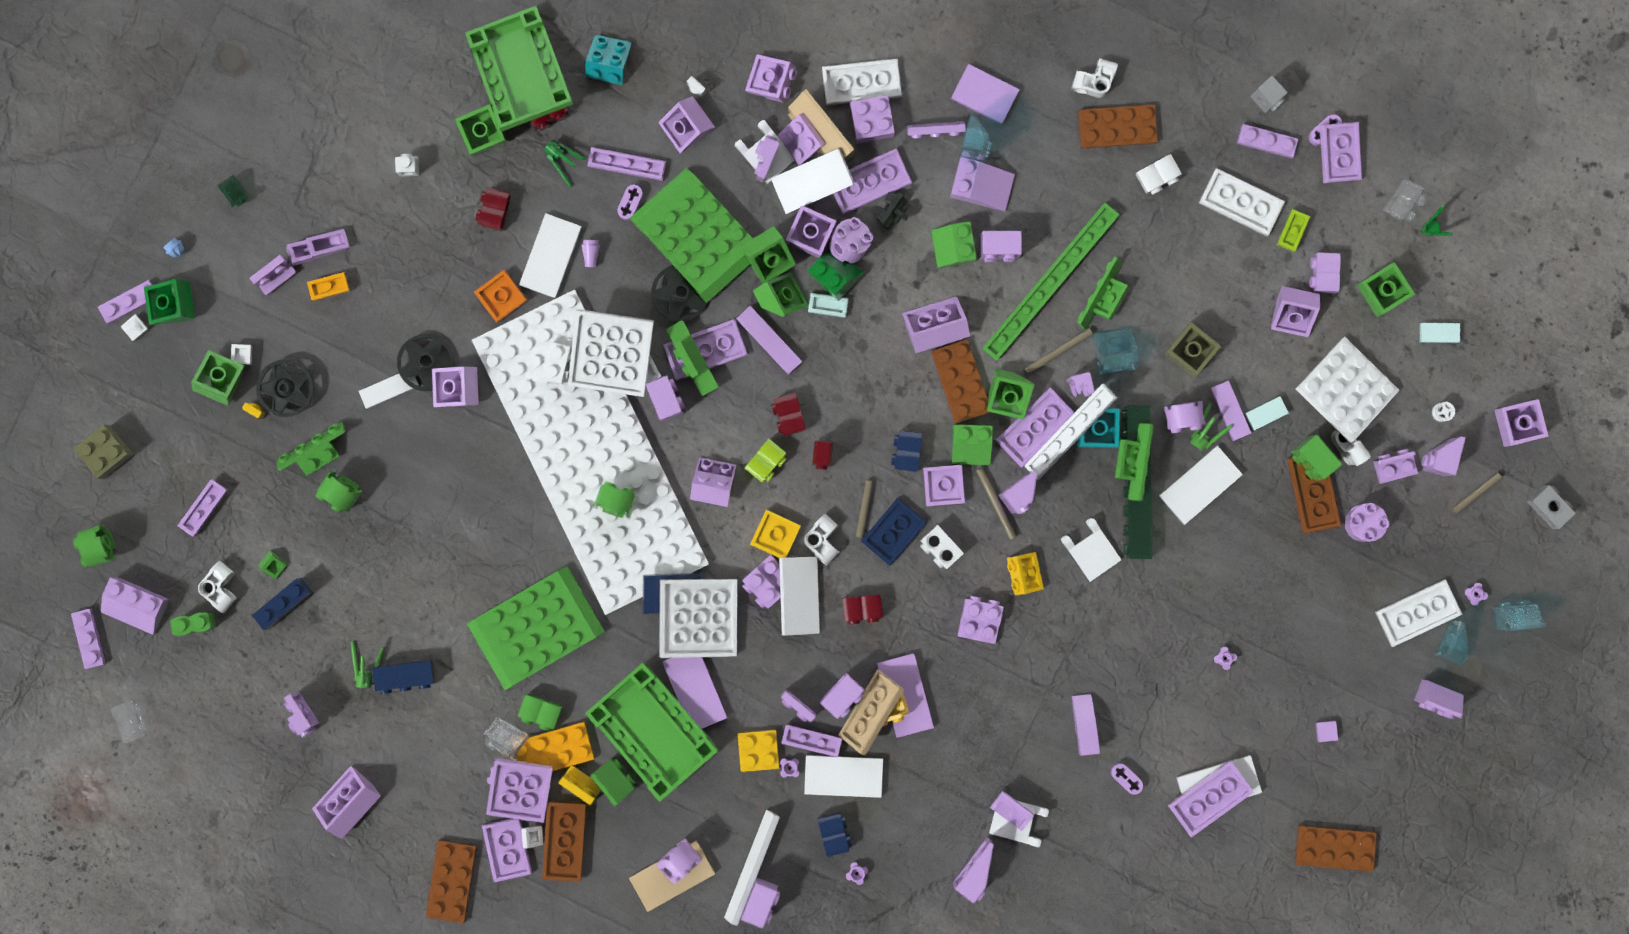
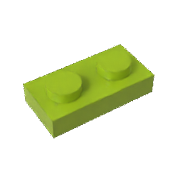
[1276,209,1310,252]

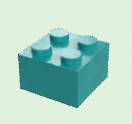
[1078,409,1120,448]

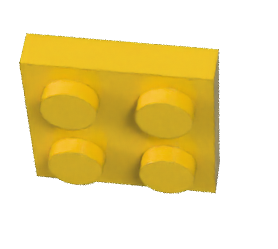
[750,510,801,558]
[738,730,779,772]

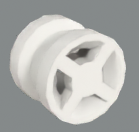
[1432,402,1455,422]

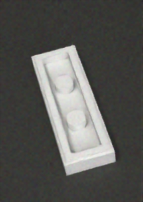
[359,374,420,409]

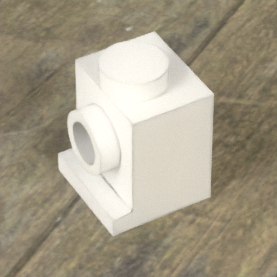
[395,154,419,176]

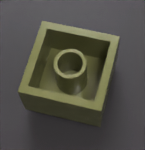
[1163,322,1221,378]
[73,424,134,479]

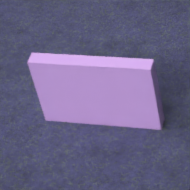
[951,64,1019,124]
[1320,122,1362,183]
[482,818,532,882]

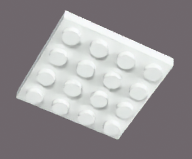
[568,309,654,397]
[1296,337,1399,443]
[659,579,737,658]

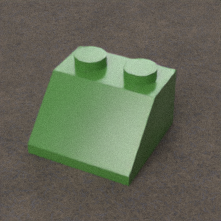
[931,222,976,268]
[191,350,245,406]
[952,425,993,465]
[591,758,636,806]

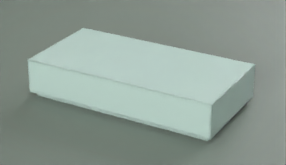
[808,293,849,318]
[1420,323,1460,343]
[1245,396,1288,431]

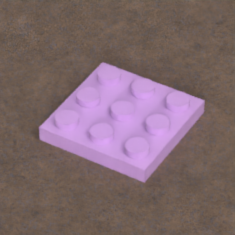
[486,758,553,823]

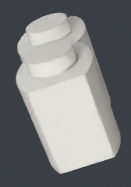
[1136,154,1182,195]

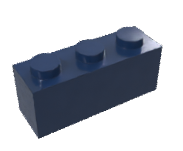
[252,578,314,630]
[372,660,435,694]

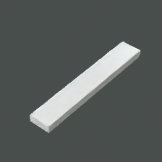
[1025,384,1117,480]
[724,810,779,926]

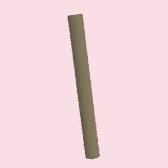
[1024,328,1093,375]
[976,468,1017,540]

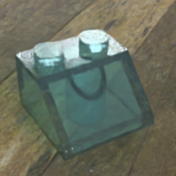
[1093,327,1138,374]
[1493,600,1546,631]

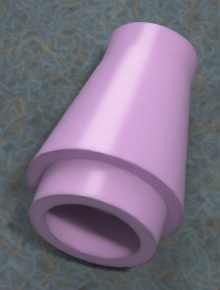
[582,240,600,267]

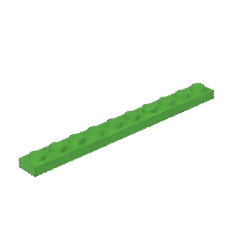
[982,203,1119,361]

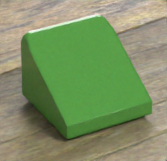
[258,551,287,580]

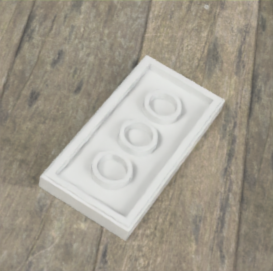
[822,59,902,106]
[771,148,855,214]
[1199,168,1285,236]
[519,213,582,298]
[1159,446,1243,525]
[779,557,820,635]
[1375,579,1462,647]
[804,755,883,798]
[1176,755,1262,797]

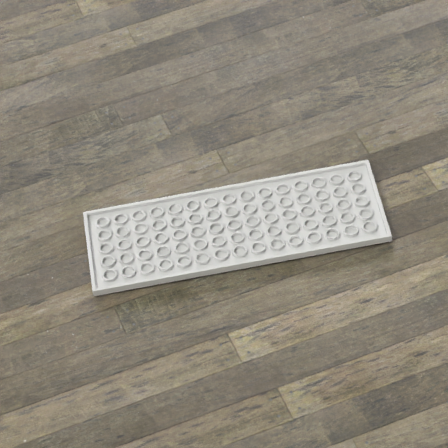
[472,290,709,615]

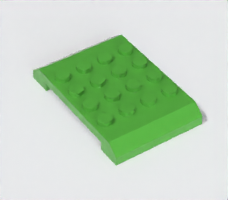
[465,6,573,132]
[630,168,753,303]
[467,566,605,690]
[585,662,719,802]

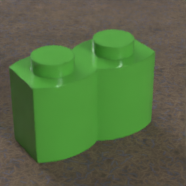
[170,612,217,636]
[518,694,563,731]

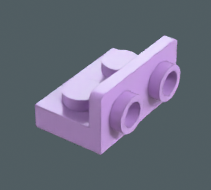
[249,255,296,295]
[1373,449,1418,484]

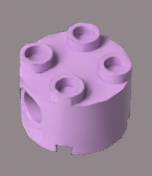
[829,217,873,263]
[1164,401,1206,433]
[1345,503,1389,542]
[656,838,702,884]

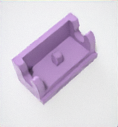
[1066,372,1095,397]
[990,790,1034,831]

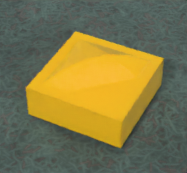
[242,402,267,419]

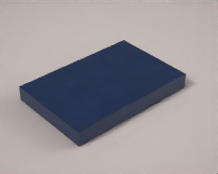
[861,497,927,566]
[643,573,701,614]

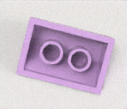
[902,296,970,353]
[998,471,1037,514]
[101,577,170,635]
[312,766,381,839]

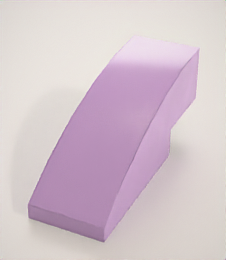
[286,229,350,266]
[1072,694,1100,756]

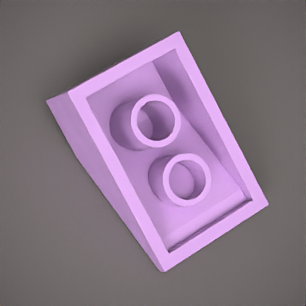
[950,157,1015,212]
[953,837,993,903]

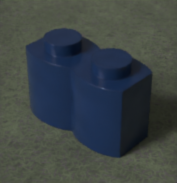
[891,431,922,472]
[817,812,852,857]

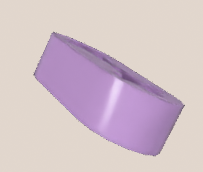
[1309,114,1342,146]
[617,185,643,220]
[1111,763,1143,795]

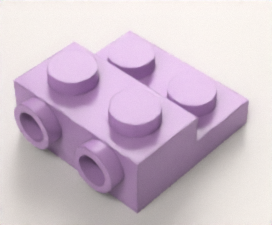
[745,55,797,103]
[754,134,780,182]
[742,555,781,609]
[957,596,1003,644]
[284,691,320,738]

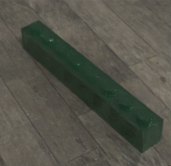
[1121,405,1152,559]

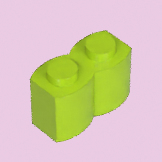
[745,439,787,483]

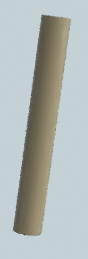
[1452,473,1502,514]
[856,480,873,538]

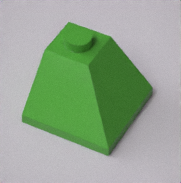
[753,272,809,317]
[987,368,1034,420]

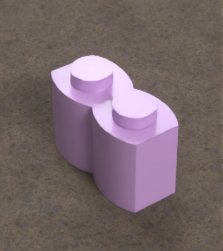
[1309,252,1341,293]

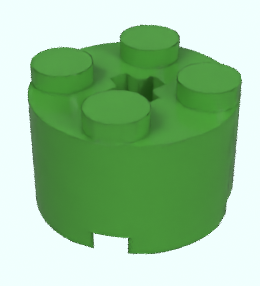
[315,470,363,513]
[593,481,637,519]
[73,524,116,568]

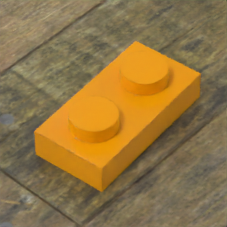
[307,272,350,301]

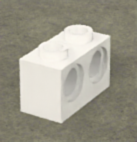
[920,525,964,569]

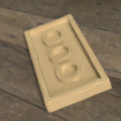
[839,670,905,755]
[629,840,715,912]

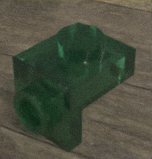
[218,174,248,207]

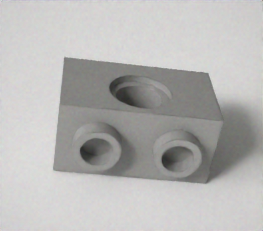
[1250,76,1288,113]
[1526,485,1576,529]

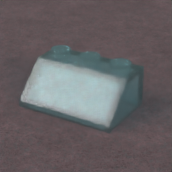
[959,112,992,162]

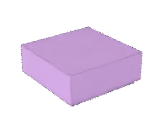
[1316,721,1338,742]

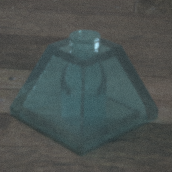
[1435,620,1469,666]

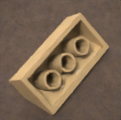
[788,89,854,162]

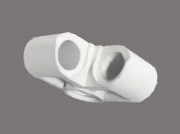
[1072,59,1118,98]
[1331,429,1371,466]
[804,513,839,566]
[198,561,237,613]

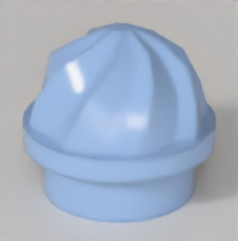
[163,237,184,257]

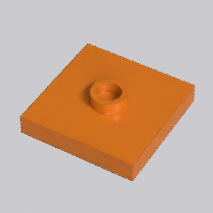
[474,269,528,323]

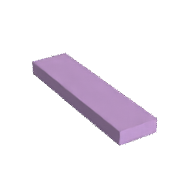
[587,147,666,181]
[736,306,802,375]

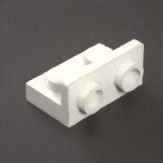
[540,342,572,385]

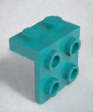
[585,35,631,85]

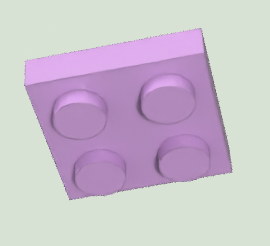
[777,112,825,166]
[923,465,965,506]
[781,689,816,722]

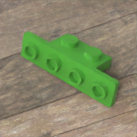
[1078,257,1130,330]
[666,321,718,396]
[276,422,345,476]
[1115,424,1153,501]

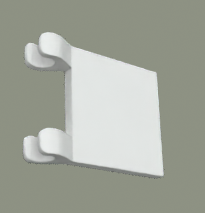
[735,120,795,184]
[1061,518,1121,582]
[989,800,1049,847]

